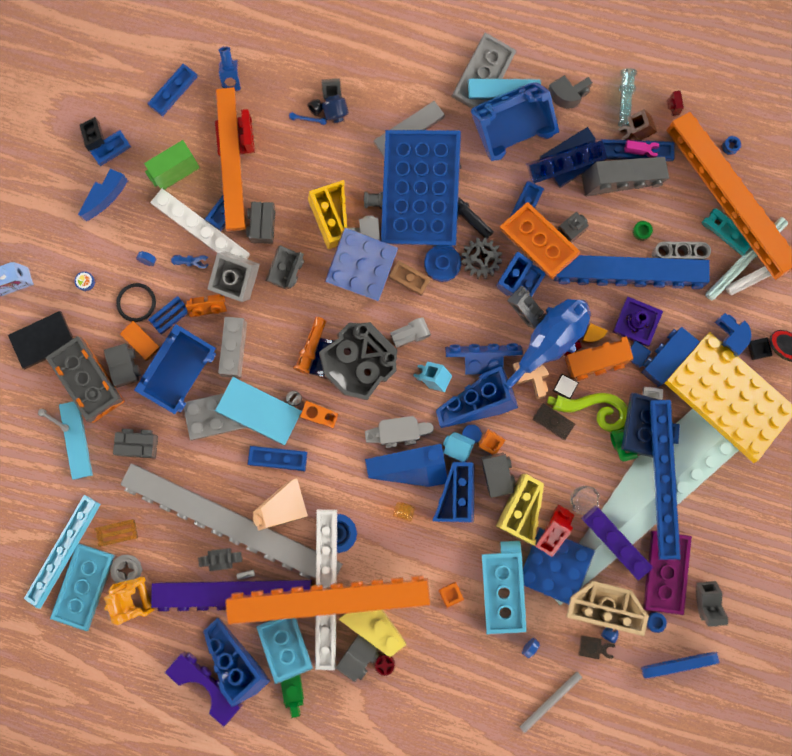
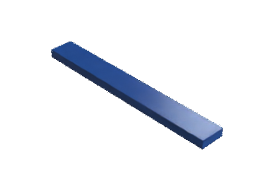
[650,400,680,560]

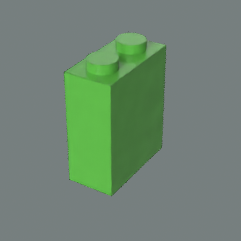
[144,140,200,190]

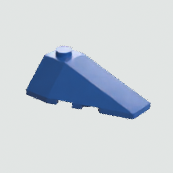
[203,618,271,707]

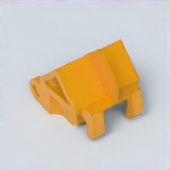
[104,576,155,625]

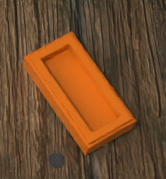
[120,321,160,361]

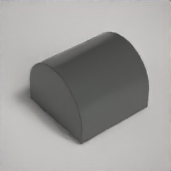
[321,78,342,100]

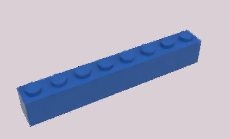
[554,255,710,289]

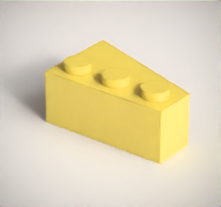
[495,474,544,546]

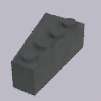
[581,157,669,197]

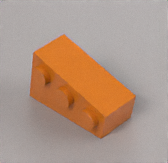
[565,336,634,381]

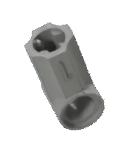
[390,317,431,348]

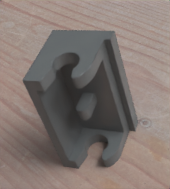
[507,286,546,329]

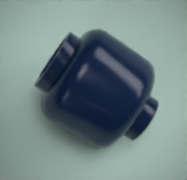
[322,95,349,123]

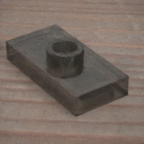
[532,403,575,441]

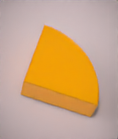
[582,323,608,343]

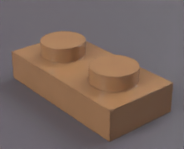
[389,260,431,296]

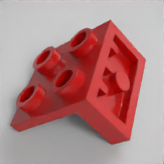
[215,109,255,156]

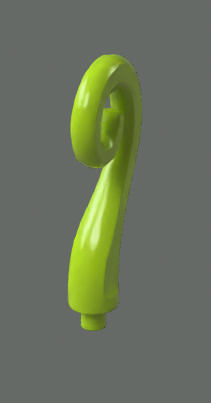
[546,393,628,432]

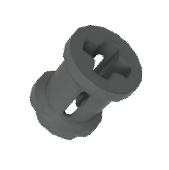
[364,191,383,209]

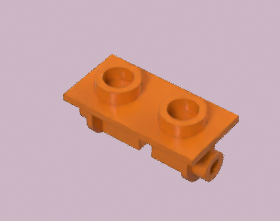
[186,294,227,317]

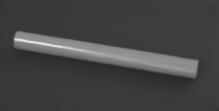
[520,672,582,733]

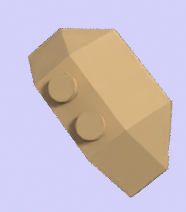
[566,581,649,636]

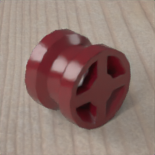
[375,654,395,676]

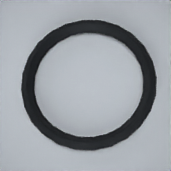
[116,283,156,322]

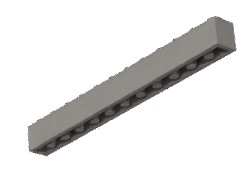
[120,464,343,579]

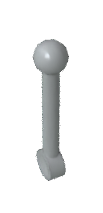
[38,409,69,432]

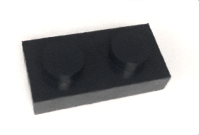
[79,117,105,151]

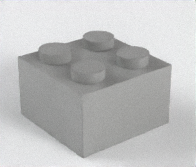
[207,251,260,302]

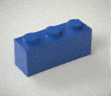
[641,327,700,387]

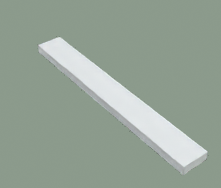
[315,509,337,670]

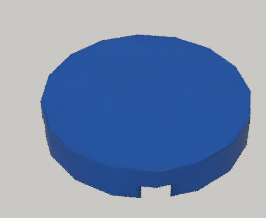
[424,245,462,282]

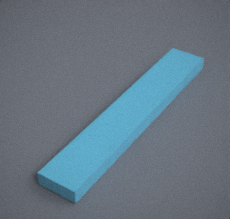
[24,495,101,609]

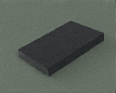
[8,311,74,370]

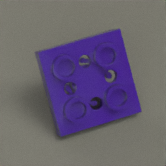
[613,297,663,347]

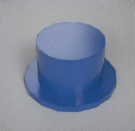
[337,514,357,553]

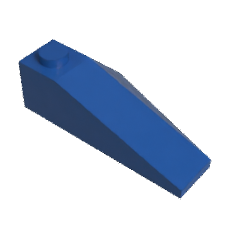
[436,366,518,428]
[365,444,447,487]

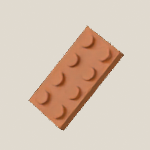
[500,202,580,279]

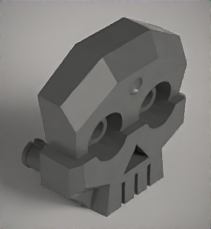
[319,322,397,400]

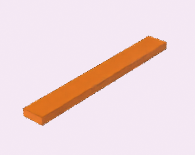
[216,87,246,231]

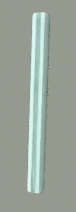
[705,217,788,301]

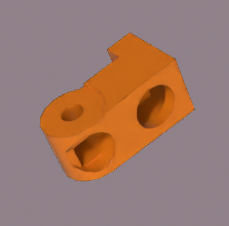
[300,401,339,429]

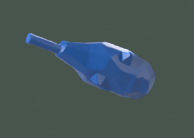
[504,299,591,390]

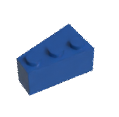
[432,462,475,523]

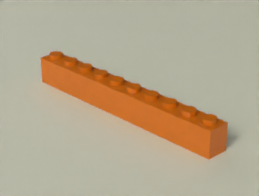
[666,112,792,280]
[226,575,431,624]

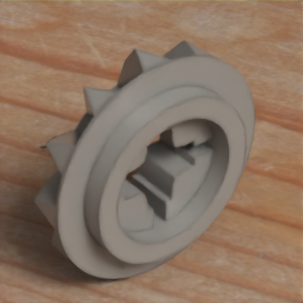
[111,555,143,583]

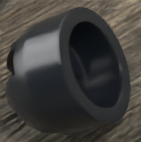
[308,99,323,116]

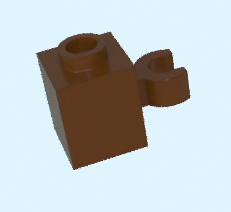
[619,109,657,141]

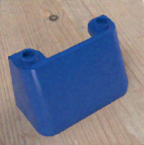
[471,82,560,161]
[134,324,216,414]

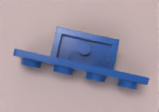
[445,343,523,375]

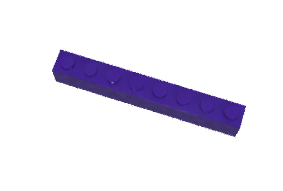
[151,580,312,611]

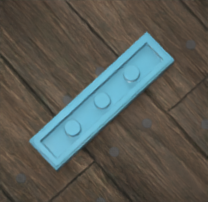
[468,79,541,99]
[59,401,93,480]

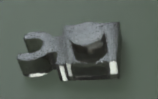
[578,635,615,659]

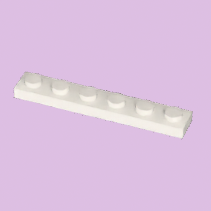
[150,189,250,259]

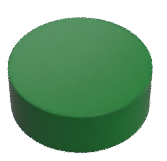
[633,221,653,241]

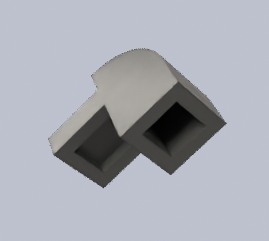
[548,75,593,109]
[696,581,728,627]

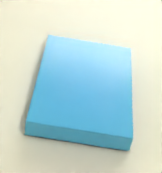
[256,618,313,684]

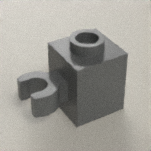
[557,211,589,243]

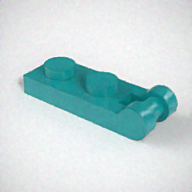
[702,208,751,256]

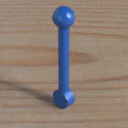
[289,112,327,125]

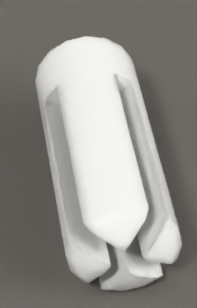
[237,569,255,580]

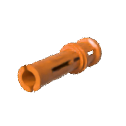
[293,317,327,375]

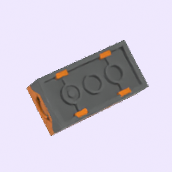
[45,336,125,423]

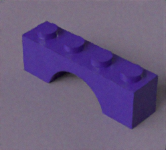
[581,505,653,581]
[164,652,243,727]

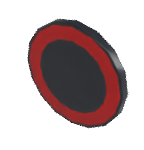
[770,330,792,362]

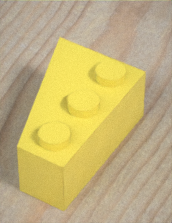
[338,610,406,657]

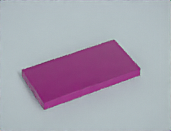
[643,531,692,615]

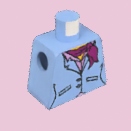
[0,262,34,297]

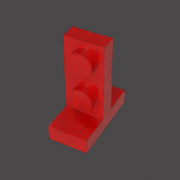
[535,504,575,557]

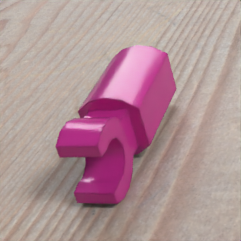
[625,140,659,158]

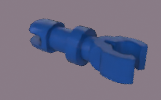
[171,255,208,269]

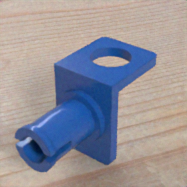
[219,46,241,91]

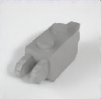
[365,416,434,448]

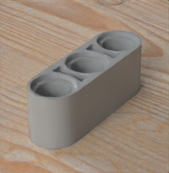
[651,242,711,260]

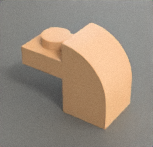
[512,362,549,399]

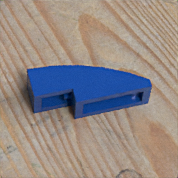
[78,168,128,221]

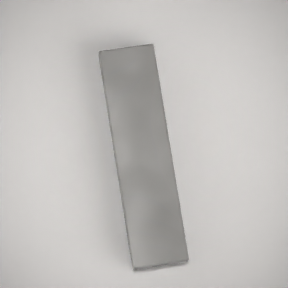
[374,101,445,156]

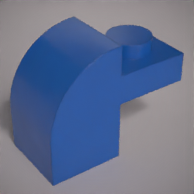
[715,313,751,357]

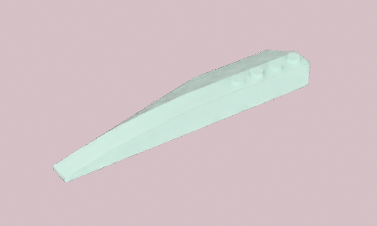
[555,409,739,605]

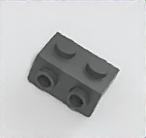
[265,245,304,289]

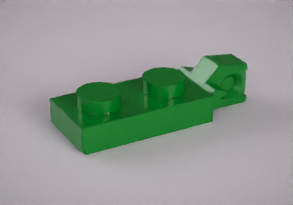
[281,674,304,718]

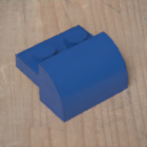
[496,252,546,297]

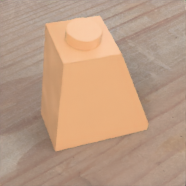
[253,479,308,531]

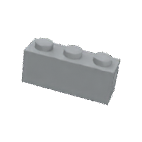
[218,317,247,378]

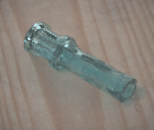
[618,69,637,127]

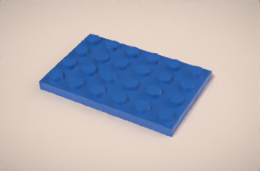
[381,130,461,246]

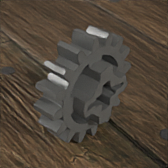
[461,238,502,279]
[198,548,242,571]

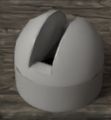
[286,391,302,407]

